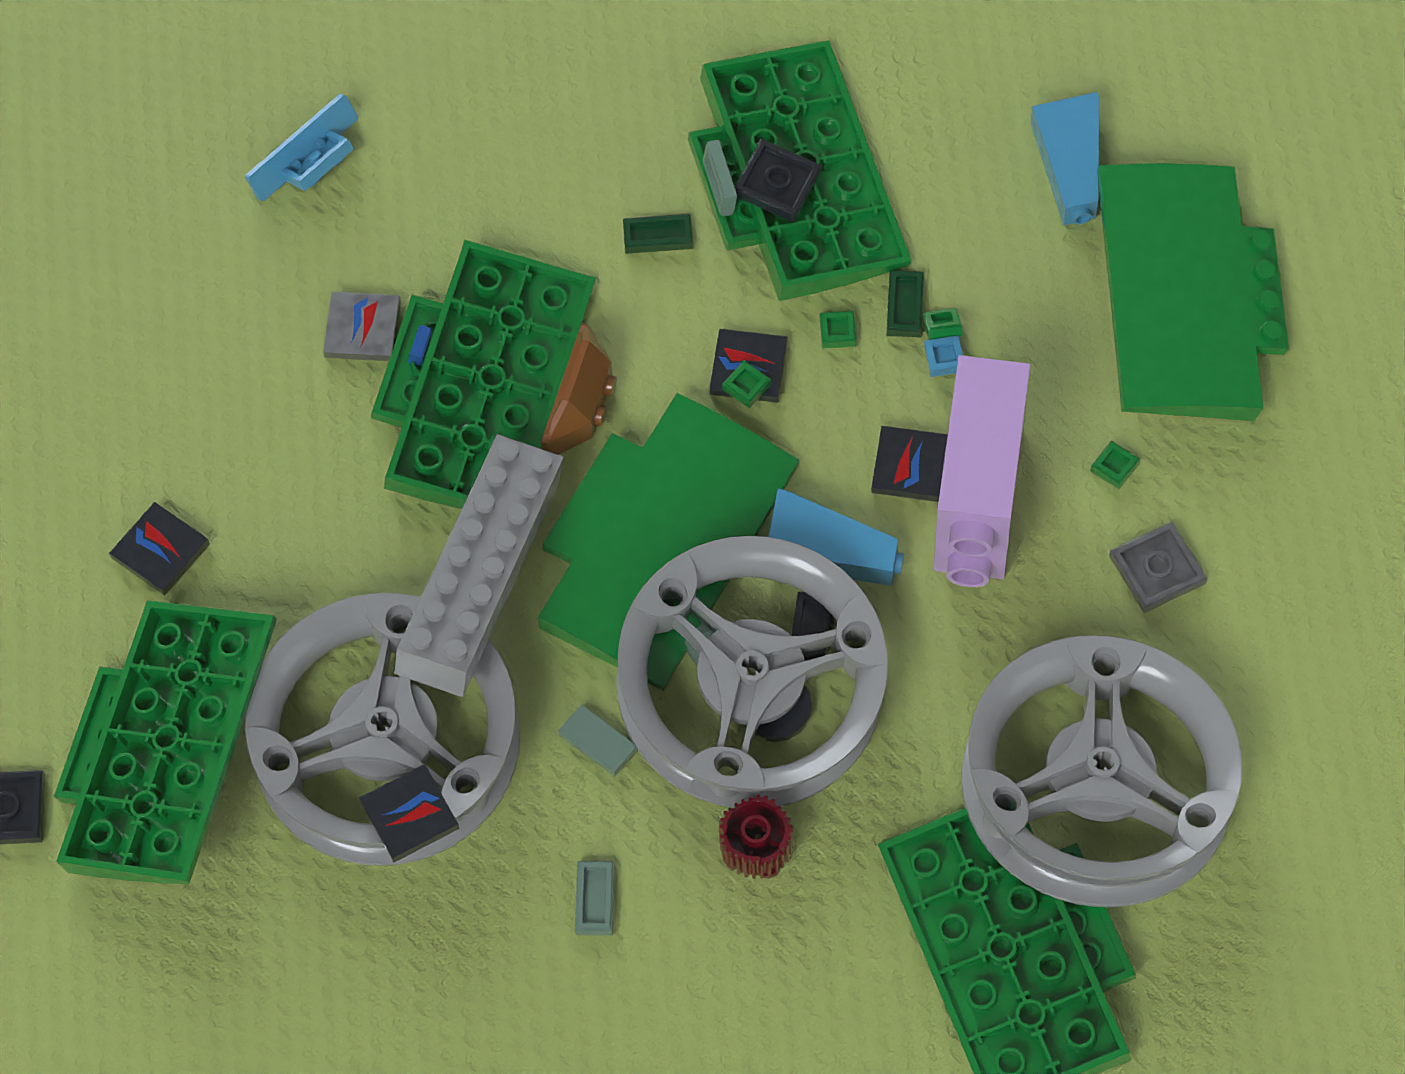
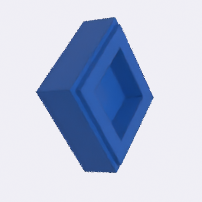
[408,325,432,366]

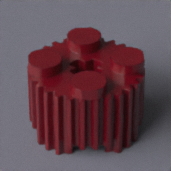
[719,794,793,879]

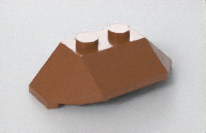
[541,323,617,455]

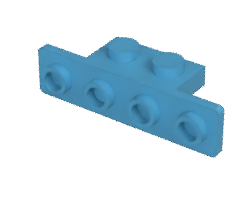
[245,93,358,201]

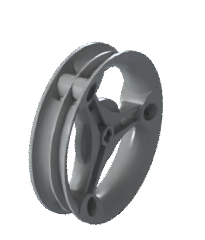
[617,536,888,808]
[245,593,520,866]
[961,635,1242,907]

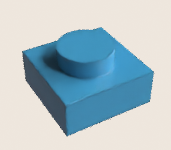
[924,335,963,377]

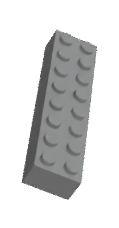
[394,434,563,697]

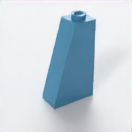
[1031,92,1099,225]
[769,489,904,586]

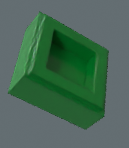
[922,308,963,340]
[820,311,856,349]
[722,360,771,409]
[1090,441,1140,489]

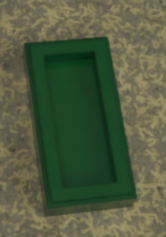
[623,214,693,254]
[886,270,924,338]

